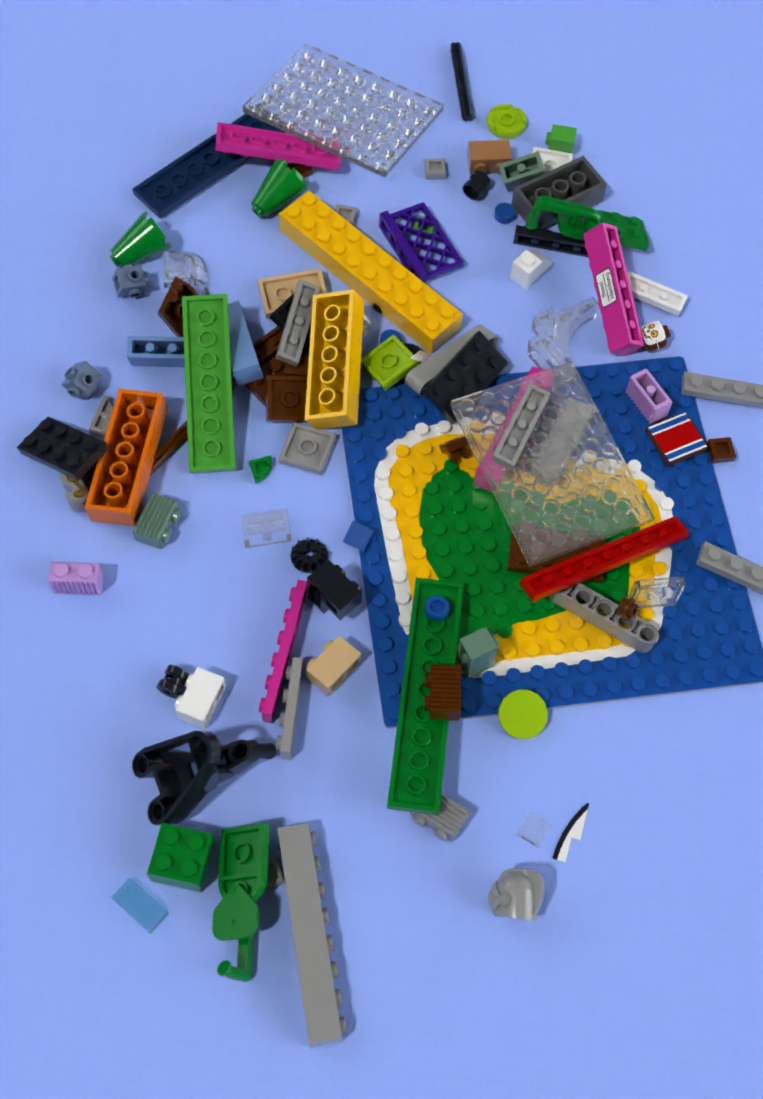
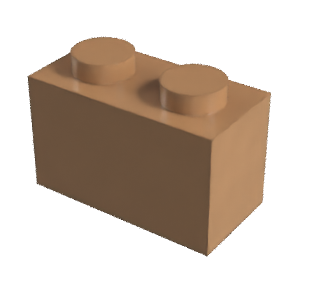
[467,140,512,174]

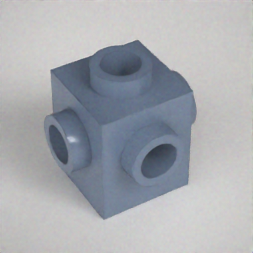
[112,264,148,298]
[61,361,102,399]

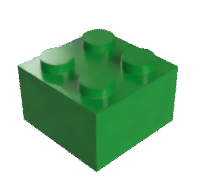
[147,823,215,892]

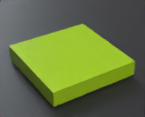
[361,334,420,391]

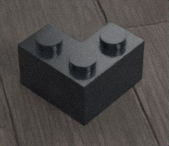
[307,560,362,620]

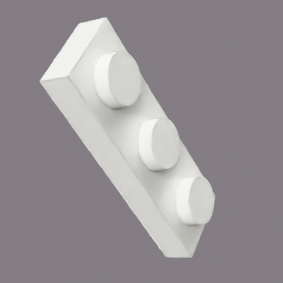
[628,271,688,316]

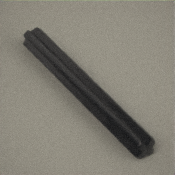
[450,42,473,121]

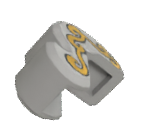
[60,461,98,512]

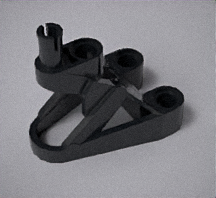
[132,731,276,825]

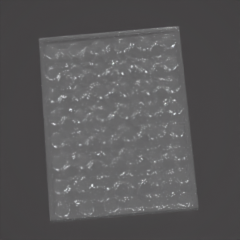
[243,43,444,177]
[450,361,655,567]

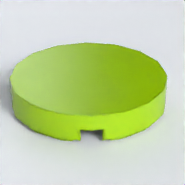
[486,104,527,139]
[498,689,548,739]

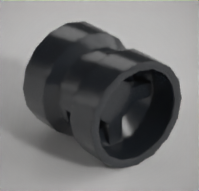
[462,170,490,200]
[156,665,189,699]

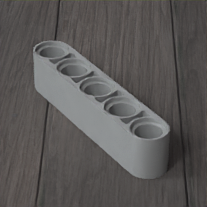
[405,325,498,397]
[549,583,659,653]

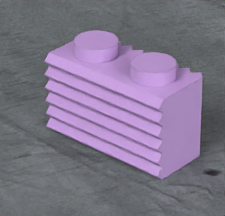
[626,369,673,424]
[48,561,103,596]

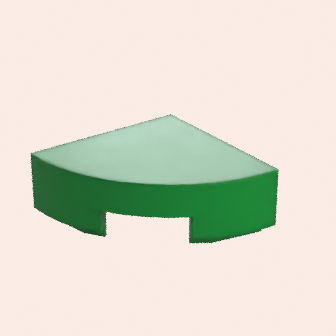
[249,455,272,484]

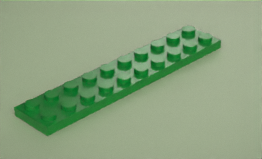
[387,578,464,816]

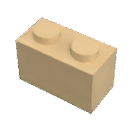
[306,635,361,697]

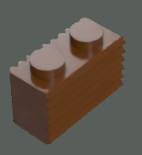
[424,664,461,721]

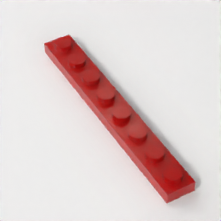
[519,516,689,602]

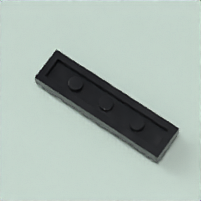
[513,225,588,257]

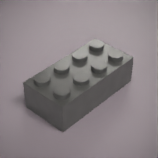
[511,156,607,229]

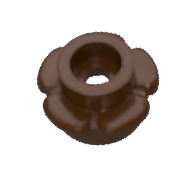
[617,597,638,621]

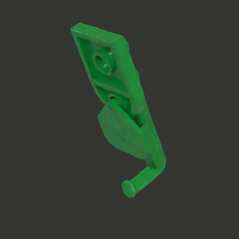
[526,196,649,251]
[212,823,270,982]

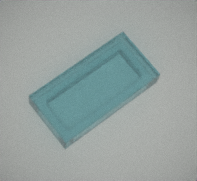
[111,878,169,934]

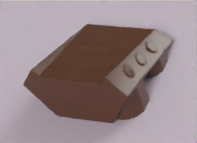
[158,276,199,337]

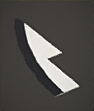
[552,803,589,863]

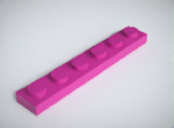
[259,579,308,723]

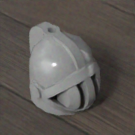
[488,868,544,921]

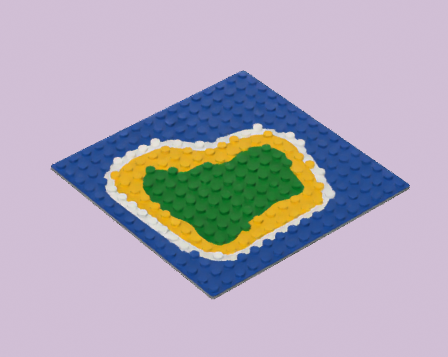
[341,356,763,728]

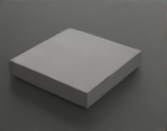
[278,422,336,476]

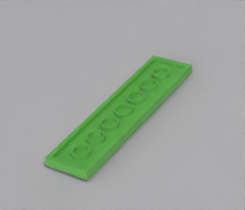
[182,294,236,474]

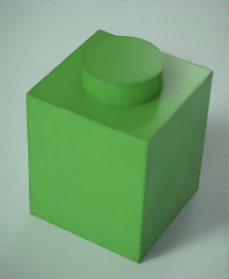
[545,124,577,153]

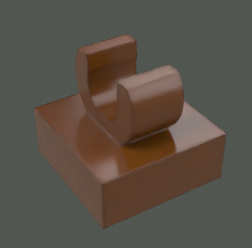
[439,436,469,462]

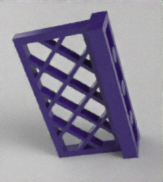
[379,202,464,283]

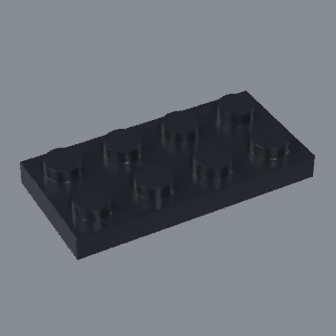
[422,331,509,424]
[17,417,110,481]

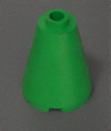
[251,159,307,217]
[109,211,171,267]

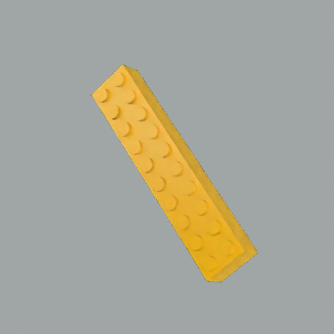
[279,191,463,354]

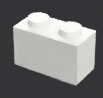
[174,667,226,729]

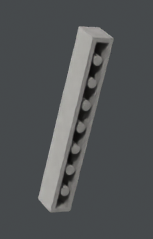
[277,823,347,1048]

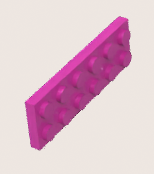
[215,122,341,170]

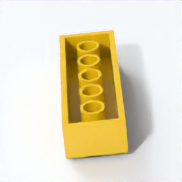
[305,289,364,429]

